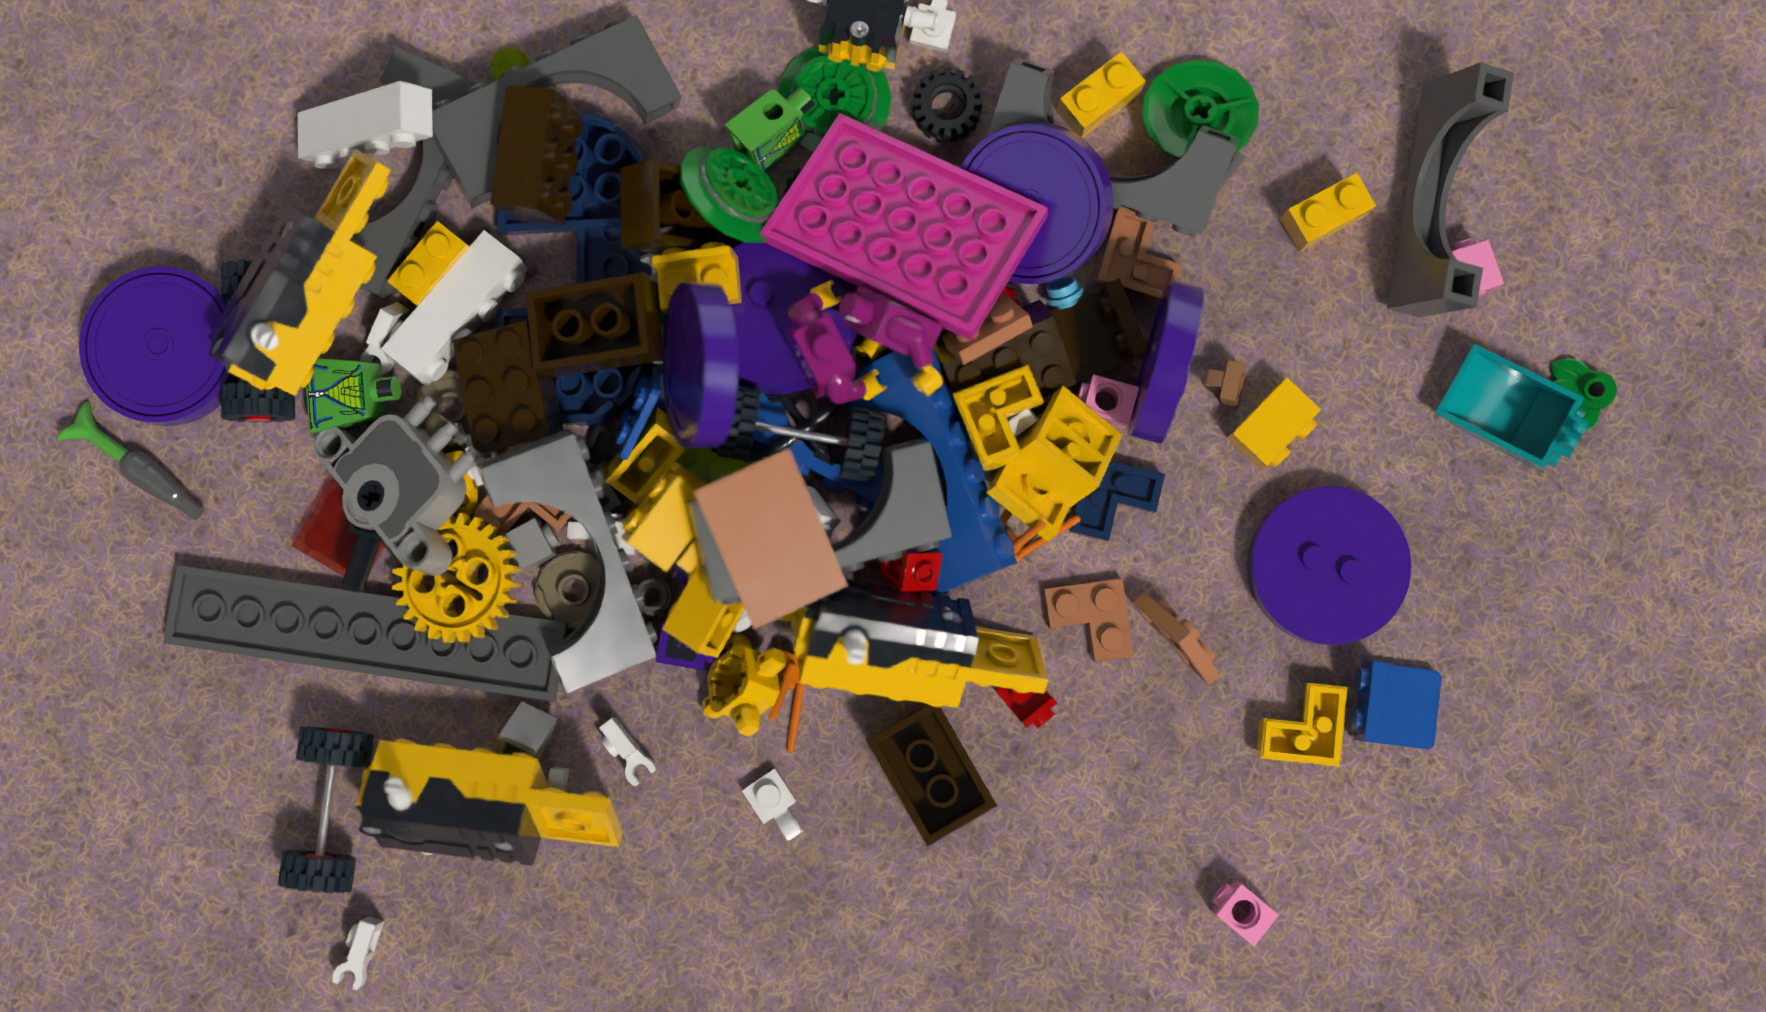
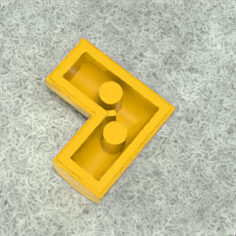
[953,365,1043,470]
[1256,682,1348,767]

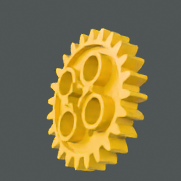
[392,513,521,643]

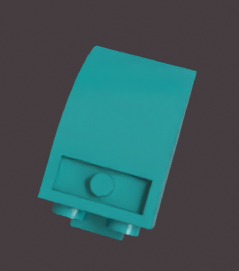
[1435,344,1589,473]

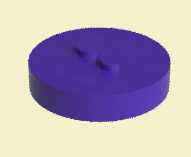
[961,122,1114,284]
[730,242,857,394]
[79,266,240,426]
[1128,280,1204,444]
[663,282,738,448]
[1247,486,1411,645]

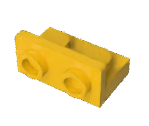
[651,242,742,313]

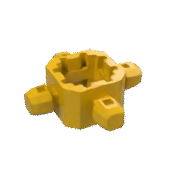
[702,633,786,736]

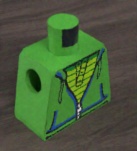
[725,87,815,174]
[306,358,401,434]

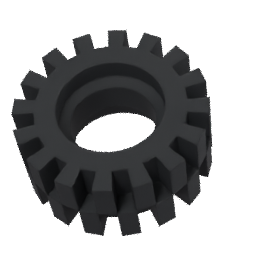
[912,67,982,143]

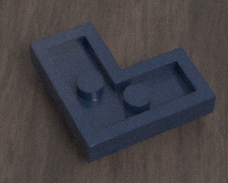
[1069,461,1165,542]

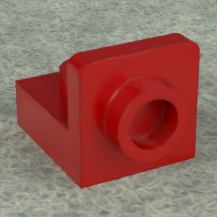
[879,548,942,592]
[995,687,1057,729]

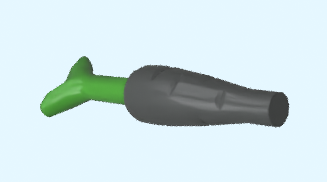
[56,401,205,520]

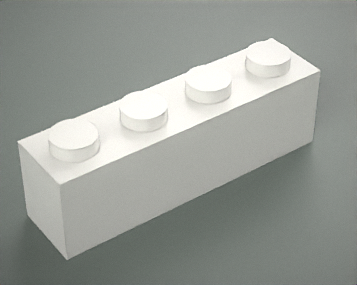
[298,81,433,169]
[381,230,528,388]

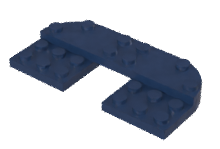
[497,113,654,427]

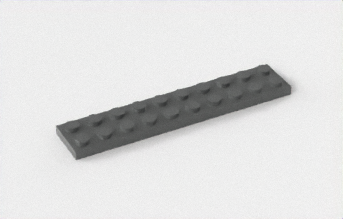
[163,565,569,701]

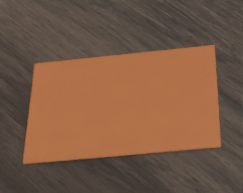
[694,449,848,629]

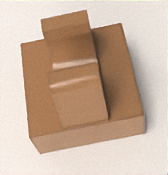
[1203,360,1247,408]

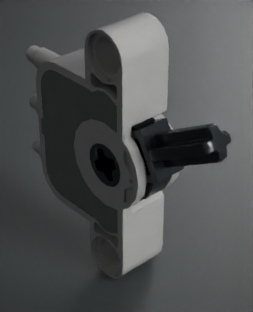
[314,396,480,593]

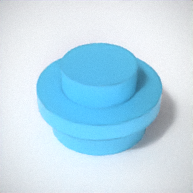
[1045,275,1084,309]

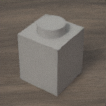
[502,518,560,577]
[494,702,557,760]

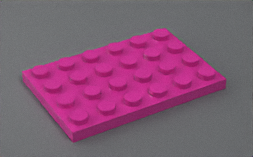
[760,114,1048,341]

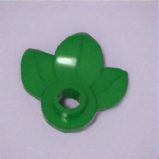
[1551,358,1617,433]

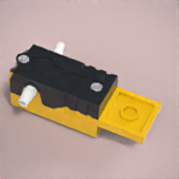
[208,149,391,396]
[791,572,1049,708]
[356,739,623,866]

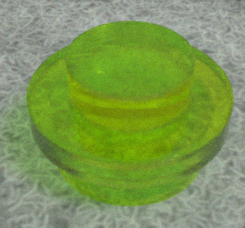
[491,48,530,81]

